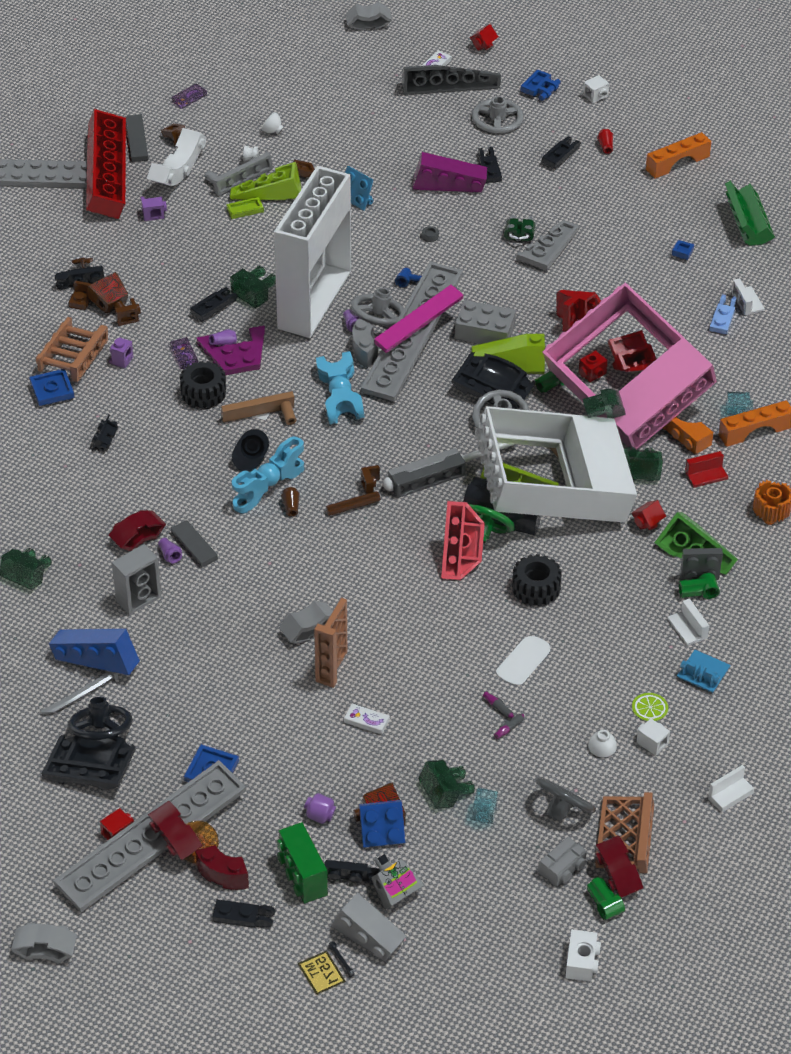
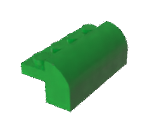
[725,180,775,246]

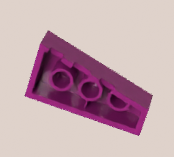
[412,152,487,192]

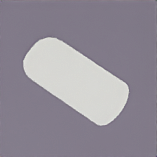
[496,636,550,685]

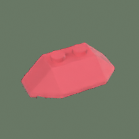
[441,501,485,580]

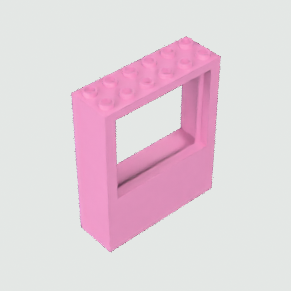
[542,282,717,452]

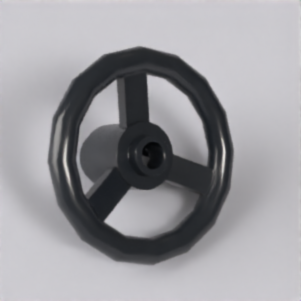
[68,697,133,740]

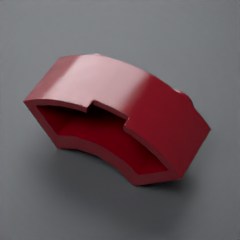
[109,510,166,551]
[148,801,203,860]
[595,835,644,898]
[195,845,249,890]

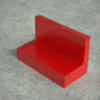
[685,451,728,488]

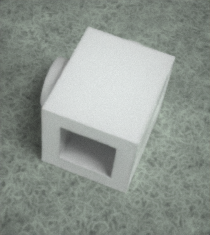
[583,75,609,103]
[637,718,670,756]

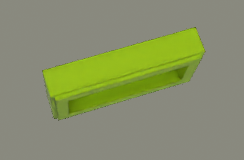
[226,197,264,219]

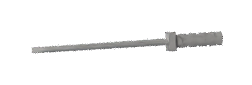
[41,671,120,715]

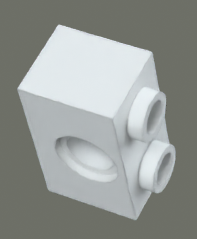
[565,929,601,982]

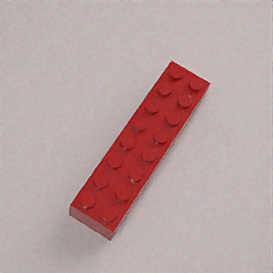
[86,109,126,219]

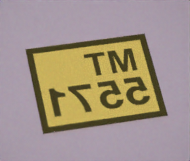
[297,950,346,995]

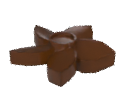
[72,257,93,268]

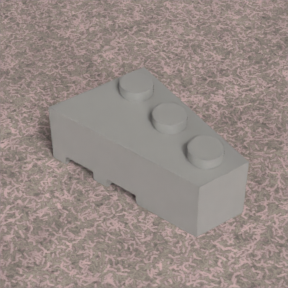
[331,893,407,962]

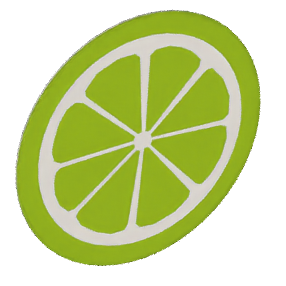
[632,693,668,721]

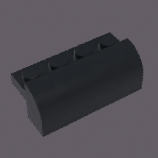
[463,476,541,536]

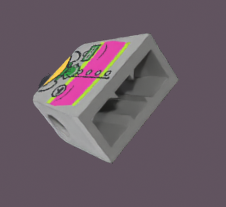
[372,854,424,910]

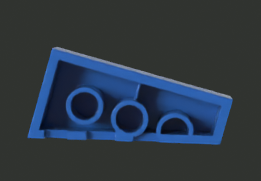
[49,629,140,675]

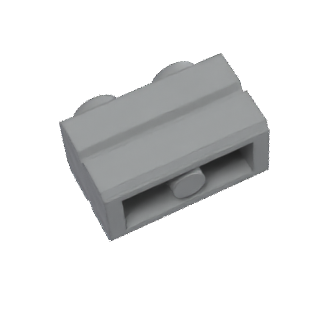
[538,837,586,887]

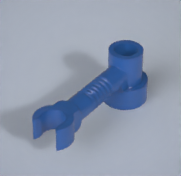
[395,268,422,288]

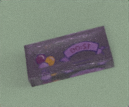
[171,83,207,109]
[170,337,199,369]

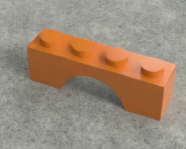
[645,132,712,179]
[718,400,791,447]
[663,417,714,455]

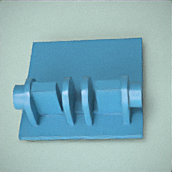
[345,166,374,211]
[677,650,731,693]

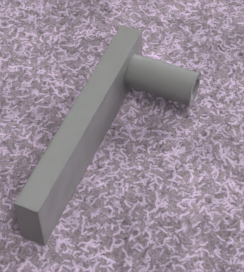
[205,152,273,196]

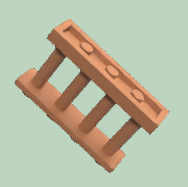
[36,317,108,383]

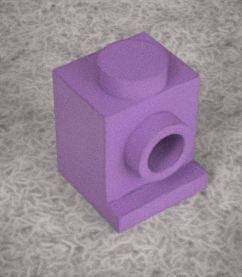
[141,197,167,221]
[109,337,133,368]

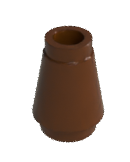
[281,487,300,517]

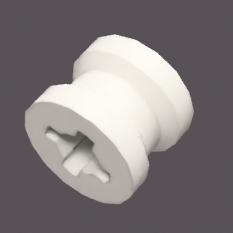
[243,146,259,162]

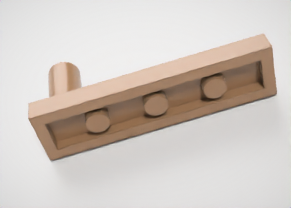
[221,391,297,425]

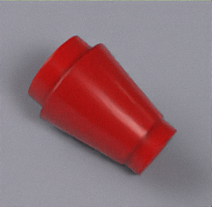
[597,129,613,154]

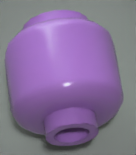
[304,793,336,824]

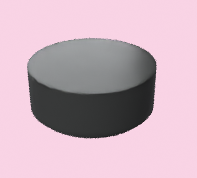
[422,226,439,242]

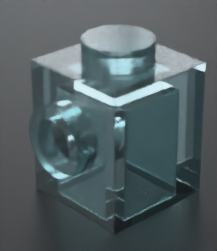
[726,392,753,417]
[472,788,498,824]

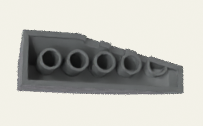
[402,65,501,95]

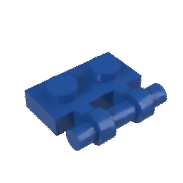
[520,69,561,101]

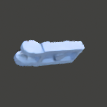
[709,294,737,335]

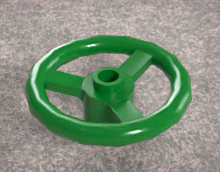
[469,504,515,543]

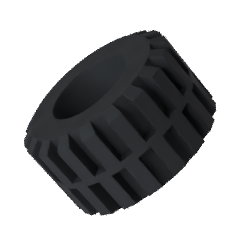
[180,361,226,409]
[512,554,562,606]

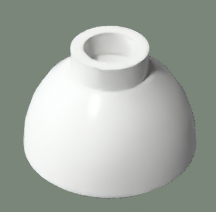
[261,112,283,134]
[588,730,617,757]

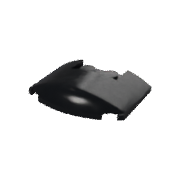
[451,352,535,409]
[41,731,136,790]

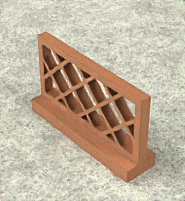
[314,598,348,688]
[595,792,655,873]

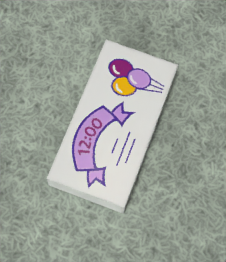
[421,50,452,66]
[344,704,390,735]

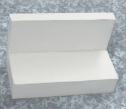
[732,278,765,315]
[667,599,709,646]
[708,765,754,813]

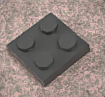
[680,548,723,581]

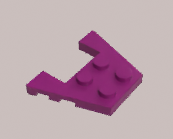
[196,325,265,376]

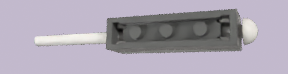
[383,443,516,498]

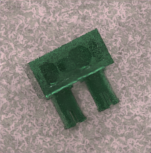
[230,265,276,309]
[624,447,663,481]
[0,548,52,590]
[418,760,475,809]

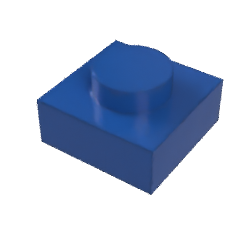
[672,240,694,260]

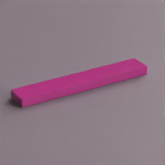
[374,284,464,353]

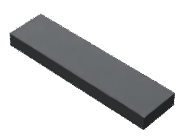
[126,114,148,162]

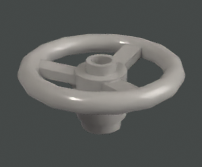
[472,96,524,133]
[351,288,404,326]
[472,390,529,428]

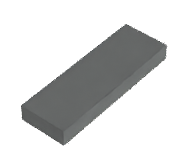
[171,520,218,567]

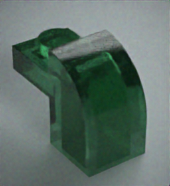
[583,389,626,418]

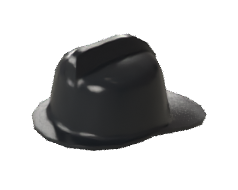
[232,429,269,471]

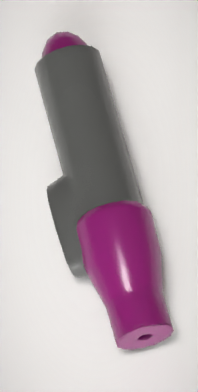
[483,691,514,718]
[494,713,524,739]

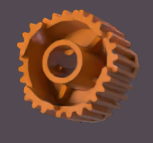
[753,480,791,525]

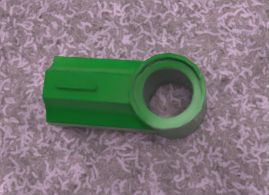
[535,370,564,393]
[678,573,720,599]
[587,877,625,920]

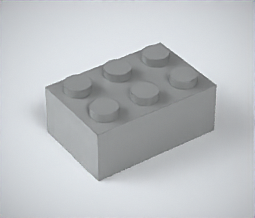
[455,300,516,344]
[112,544,161,615]

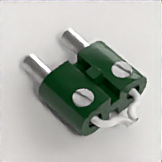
[504,215,536,241]

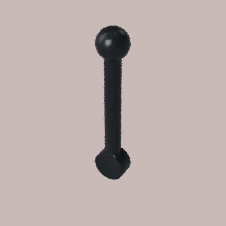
[328,942,355,978]

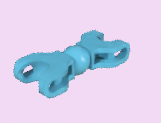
[316,351,365,424]
[232,436,304,514]

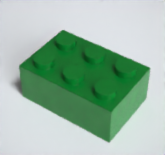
[276,822,328,904]

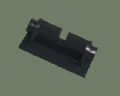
[91,414,118,452]

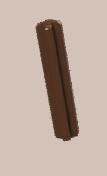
[326,491,381,516]

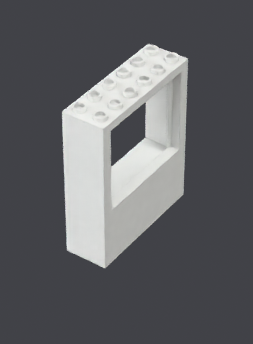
[274,166,351,338]
[475,406,637,523]

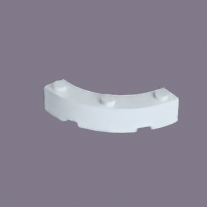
[147,128,206,186]

